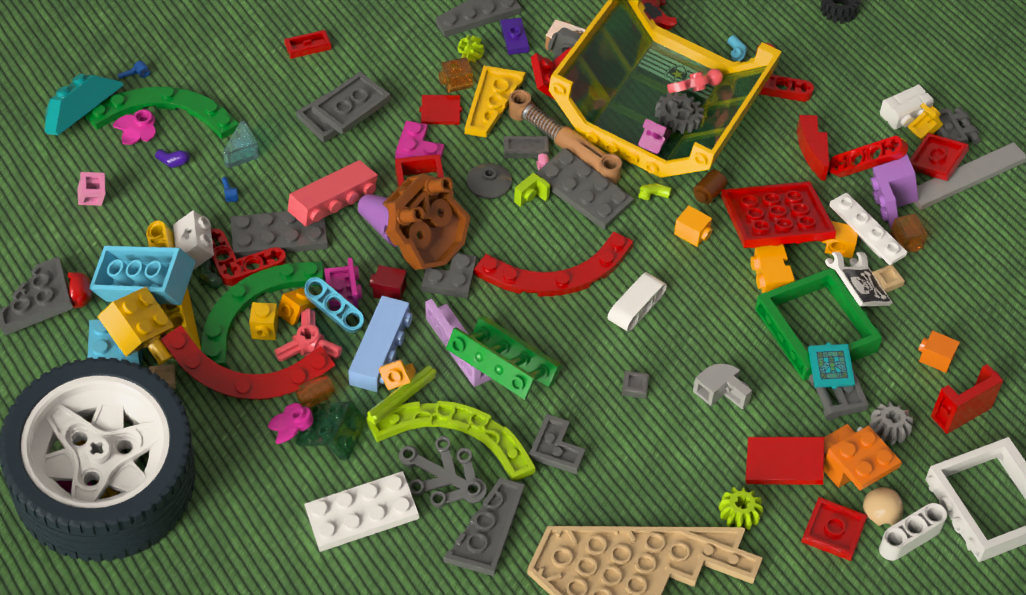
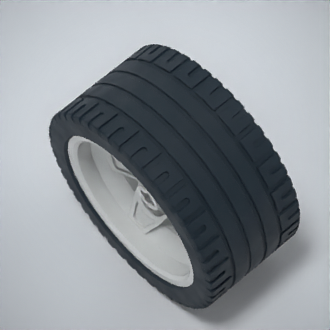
[0,357,196,562]

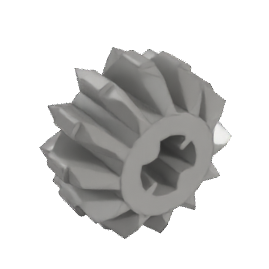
[869,402,913,445]

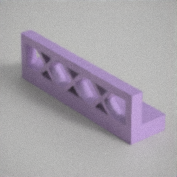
[425,299,492,387]

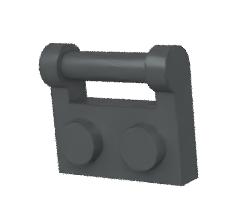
[809,368,869,421]

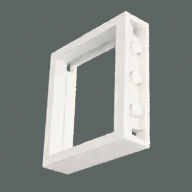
[925,437,1026,562]

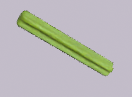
[367,366,437,424]

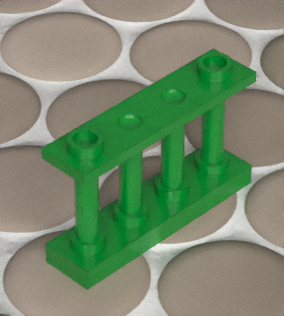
[446,316,562,400]

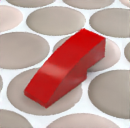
[796,114,829,181]

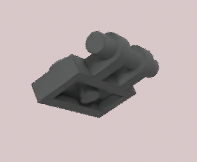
[936,107,981,144]

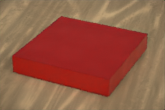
[910,133,969,181]
[801,497,868,561]

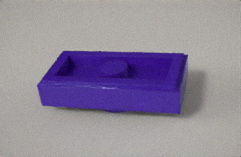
[500,17,529,55]

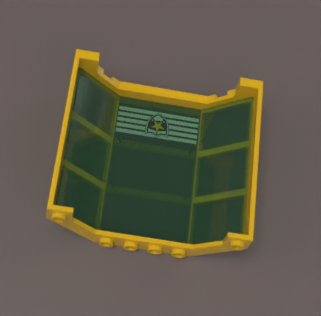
[549,0,782,178]

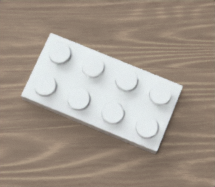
[304,471,419,552]

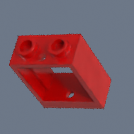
[395,154,444,187]

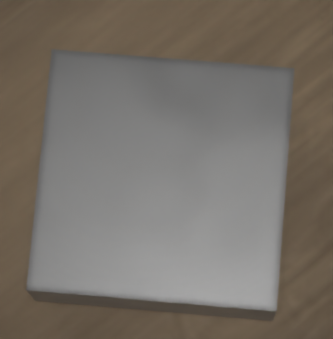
[622,371,649,399]

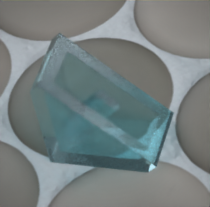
[223,120,259,168]

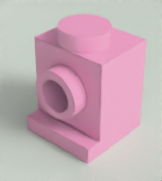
[78,172,105,206]

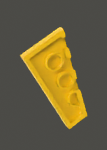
[465,65,526,137]

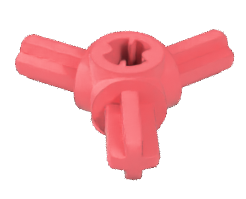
[274,308,342,361]

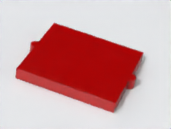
[419,95,462,125]

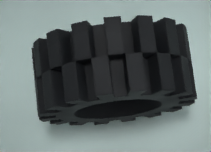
[820,0,860,24]

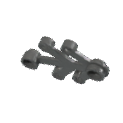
[399,436,487,509]

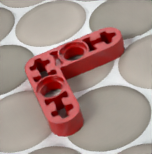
[750,43,814,102]
[211,229,287,286]

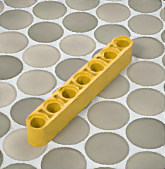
[146,221,201,350]

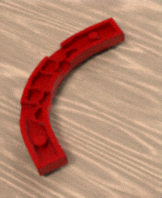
[474,231,634,297]
[160,325,335,400]

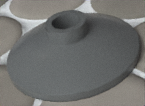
[467,163,512,199]

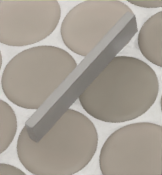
[913,142,1026,210]

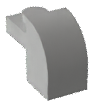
[693,364,752,410]

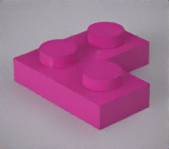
[395,121,444,159]

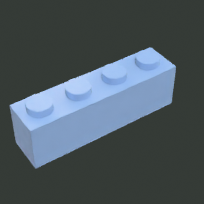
[349,296,412,392]

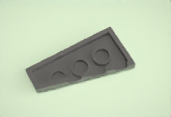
[436,0,521,38]
[444,478,525,576]

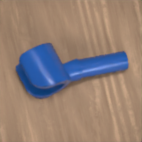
[117,61,150,79]
[222,177,238,202]

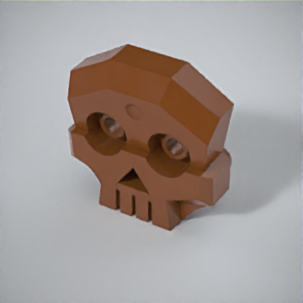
[383,174,470,270]

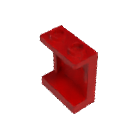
[931,364,1003,434]

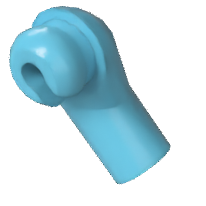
[727,35,747,61]

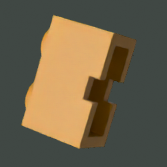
[750,244,795,293]

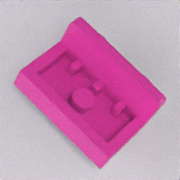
[324,258,362,311]

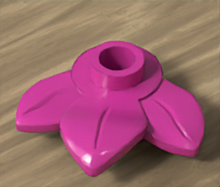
[113,110,156,145]
[268,403,314,444]

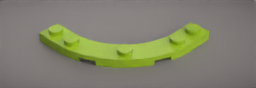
[366,401,536,482]

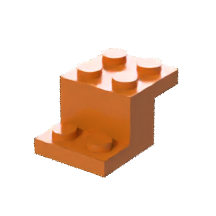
[824,424,902,491]

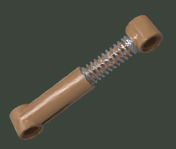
[509,90,622,184]

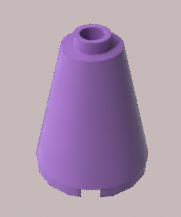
[358,194,399,247]

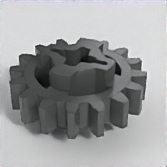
[655,92,704,134]

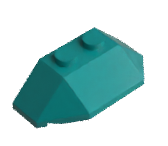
[45,74,123,135]

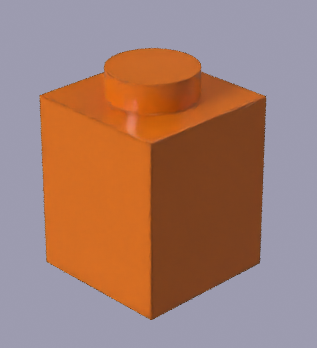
[918,330,960,373]

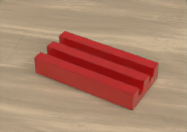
[284,30,332,59]

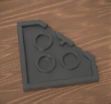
[0,256,74,335]

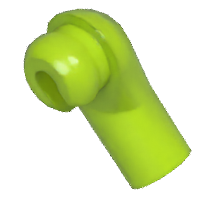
[638,183,672,201]

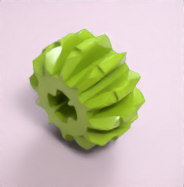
[719,487,763,531]

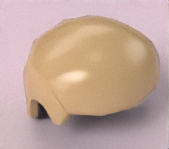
[863,487,904,526]

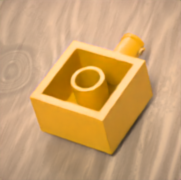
[97,286,174,365]

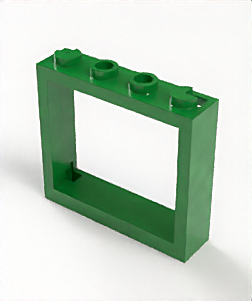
[755,268,882,381]

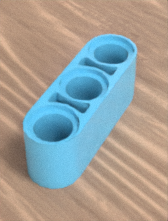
[304,277,364,333]

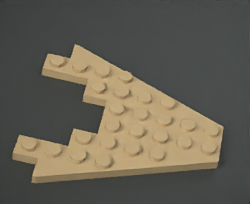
[527,526,763,595]

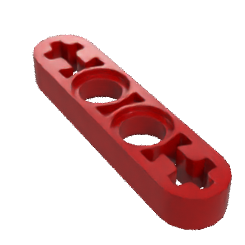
[828,136,908,177]

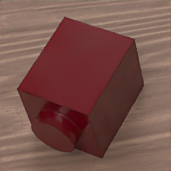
[369,265,407,301]

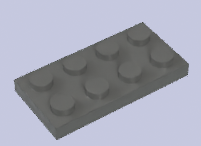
[535,148,634,230]
[230,211,328,258]

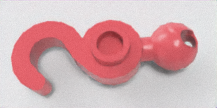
[667,69,723,93]

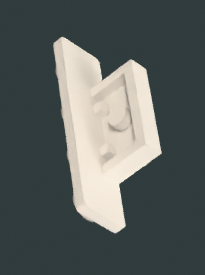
[829,193,907,265]

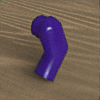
[155,149,190,168]

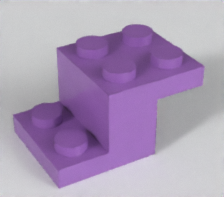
[870,144,918,229]

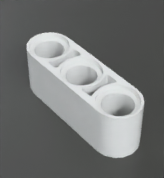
[607,272,667,332]
[879,503,947,560]

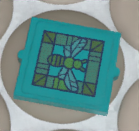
[808,343,855,389]

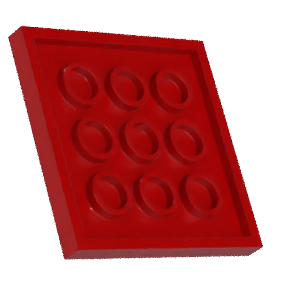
[721,181,836,248]

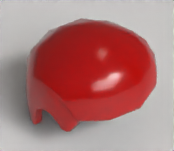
[68,272,93,308]

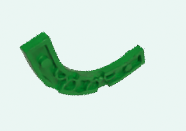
[85,87,240,140]
[201,262,323,368]

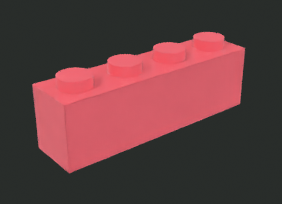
[288,160,378,227]

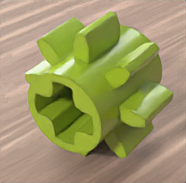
[458,35,484,63]

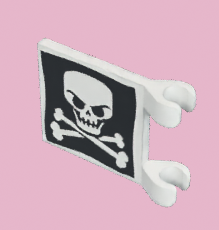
[825,252,892,307]

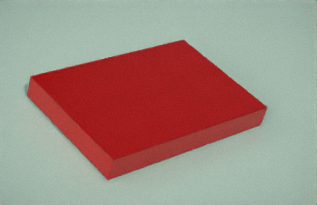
[745,437,825,485]

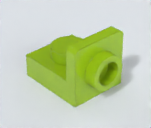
[514,172,550,207]

